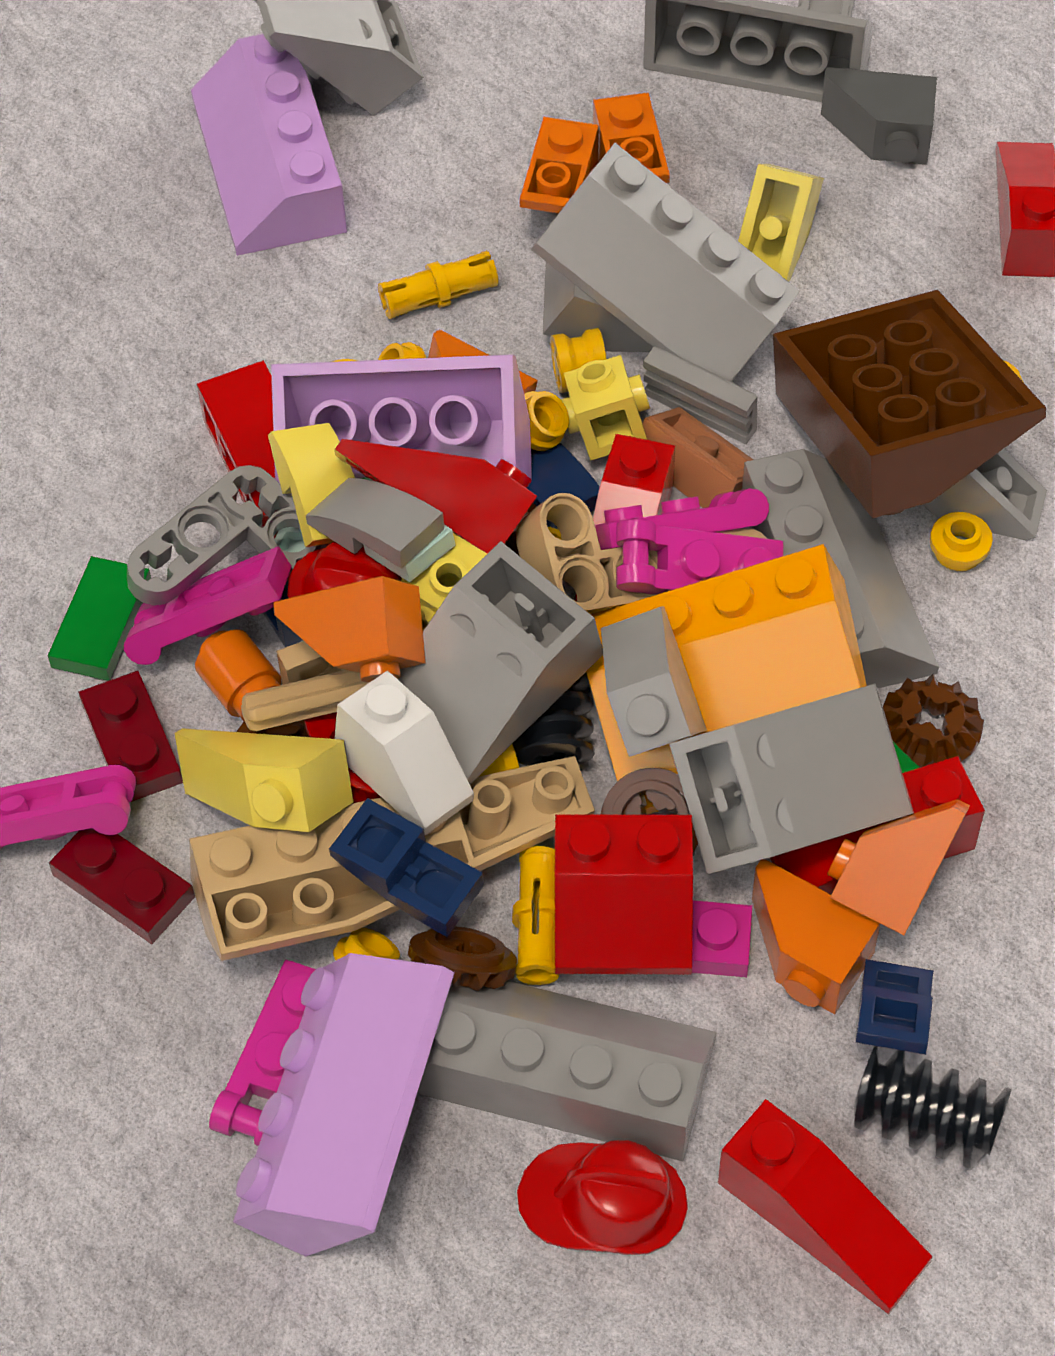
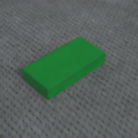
[47,556,151,681]

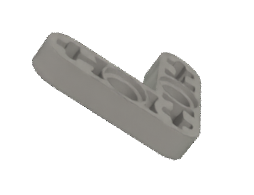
[127,465,330,605]

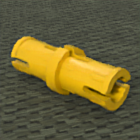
[378,250,499,319]
[512,846,559,985]

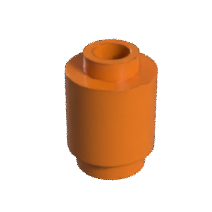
[195,629,281,721]

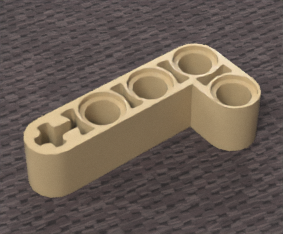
[516,493,767,615]

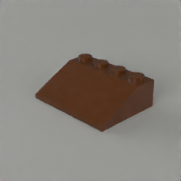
[773,289,1046,519]

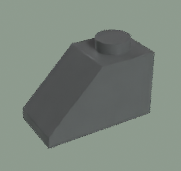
[821,67,937,165]

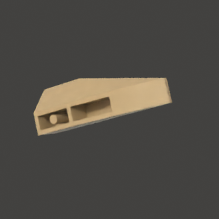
[189,756,595,961]

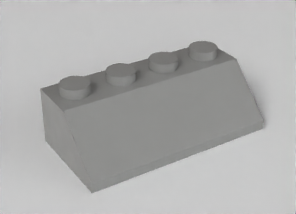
[643,0,874,102]
[531,143,800,382]
[742,449,939,689]
[417,981,717,1161]

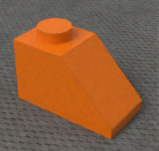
[273,576,426,682]
[827,799,970,935]
[752,859,880,1014]

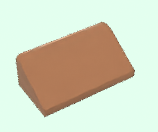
[642,407,754,508]

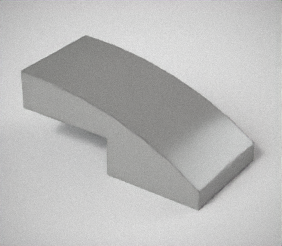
[306,478,444,569]

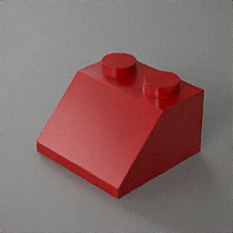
[555,814,693,975]

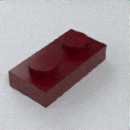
[78,670,183,802]
[49,828,195,945]

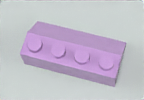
[191,34,347,256]
[271,355,532,483]
[233,953,454,1257]

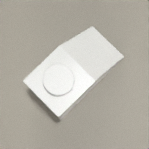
[335,670,474,835]

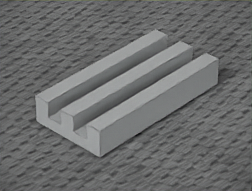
[643,346,757,444]

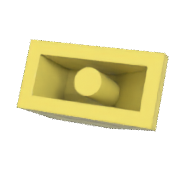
[738,164,824,282]

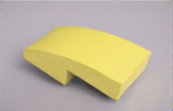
[268,423,355,547]

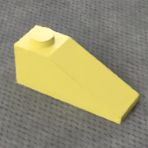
[175,728,353,832]

